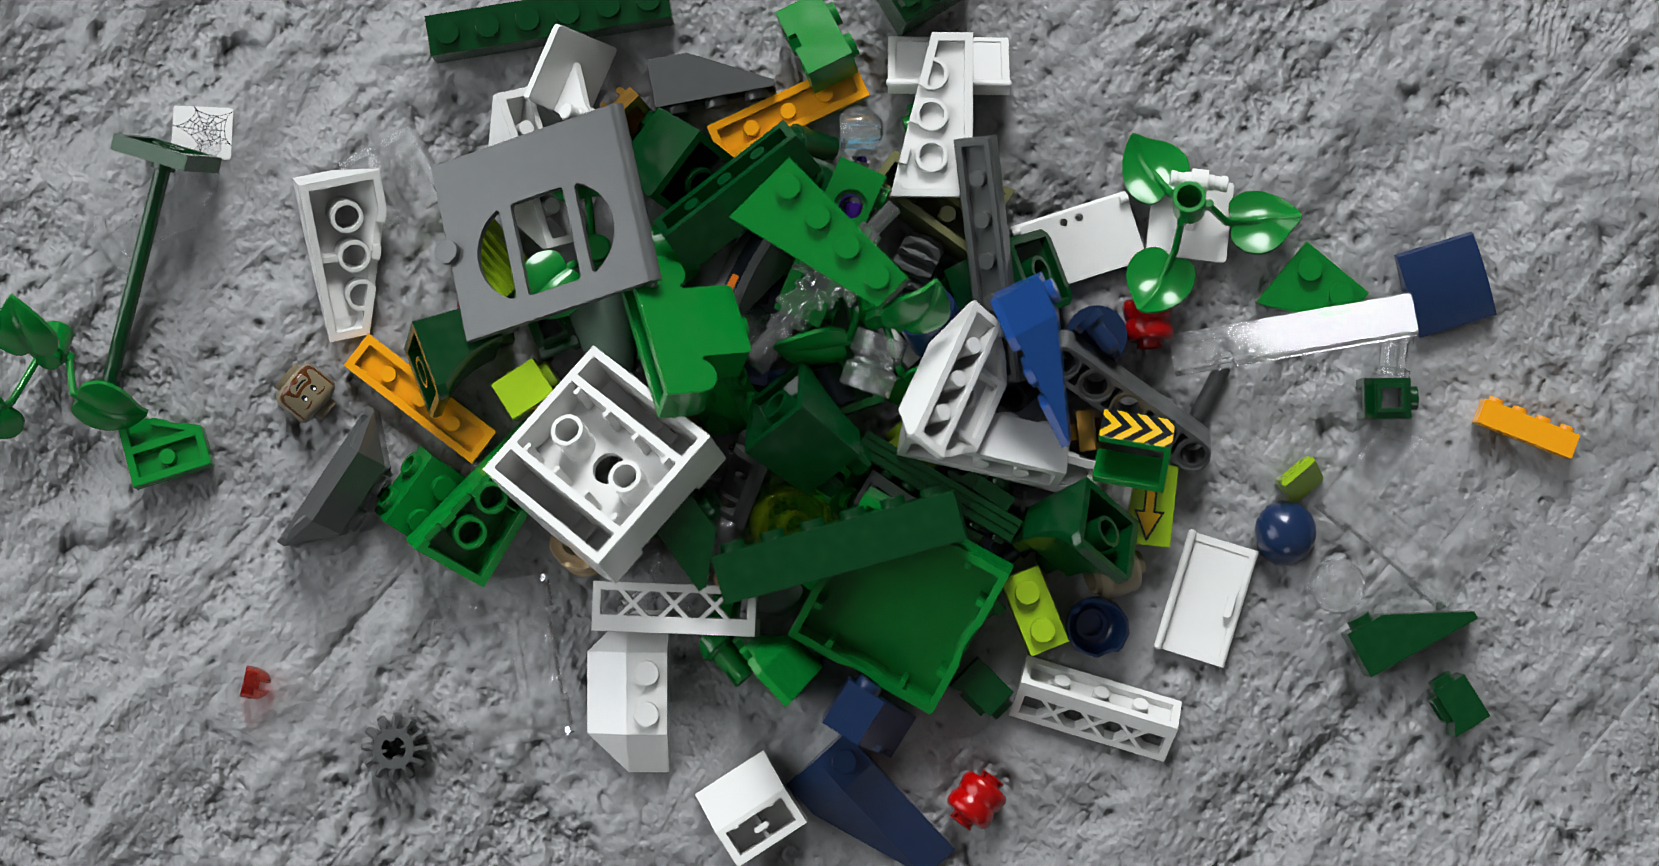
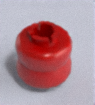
[1122,299,1174,350]
[947,769,1006,831]

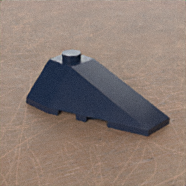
[786,734,955,866]

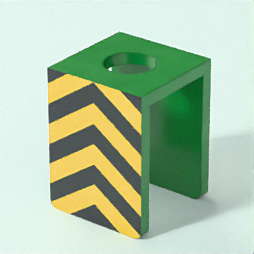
[1092,409,1176,493]

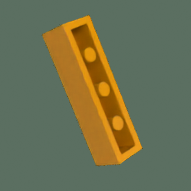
[1472,396,1581,459]

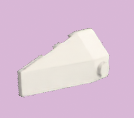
[292,168,387,342]

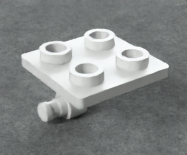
[524,24,617,120]
[1146,168,1234,263]

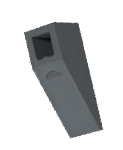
[647,52,776,117]

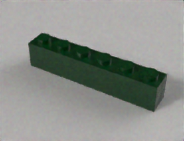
[424,0,674,64]
[711,483,969,605]

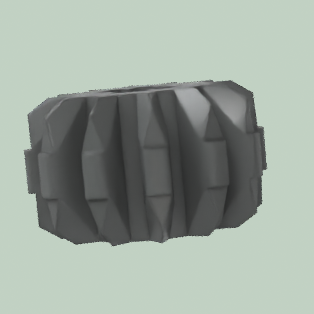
[893,231,944,297]
[361,712,432,782]

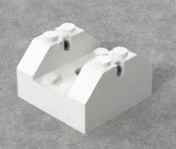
[483,345,726,584]

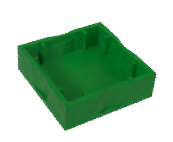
[788,486,1014,715]

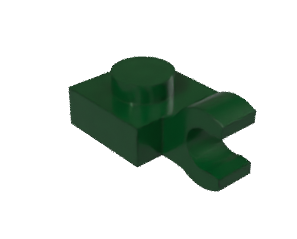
[947,469,1016,512]

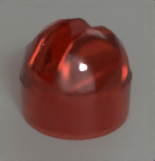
[240,665,272,699]

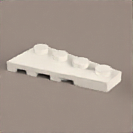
[889,32,973,198]

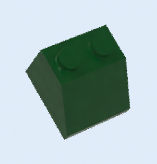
[657,486,723,591]

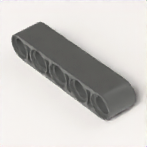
[1061,330,1211,472]

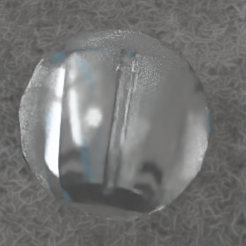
[839,105,884,157]

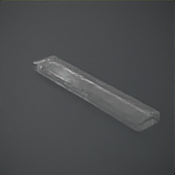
[1169,293,1419,377]

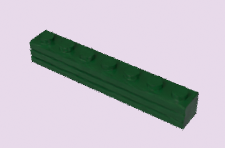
[861,430,1023,545]

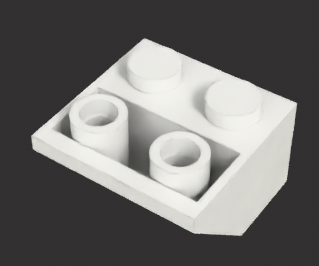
[695,750,807,866]

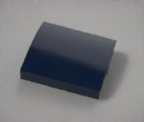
[1394,232,1497,338]

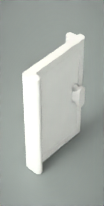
[886,36,1012,95]
[1010,191,1144,285]
[1154,529,1259,668]

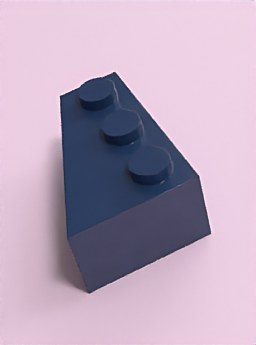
[822,673,917,758]

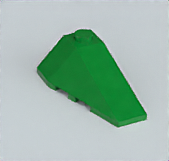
[732,634,823,707]

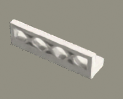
[591,581,760,637]
[1009,655,1182,762]

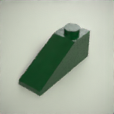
[1341,610,1478,677]

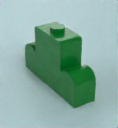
[621,256,751,419]

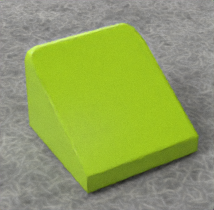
[1275,456,1323,503]

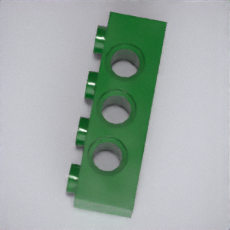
[774,156,891,329]

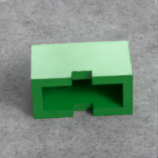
[775,0,860,94]

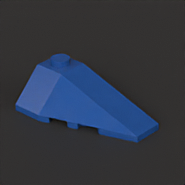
[990,272,1071,448]

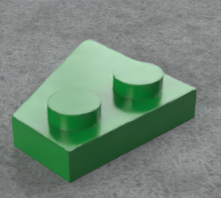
[1255,241,1369,325]
[118,418,215,490]

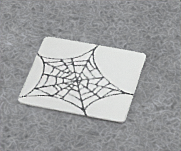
[172,106,233,160]

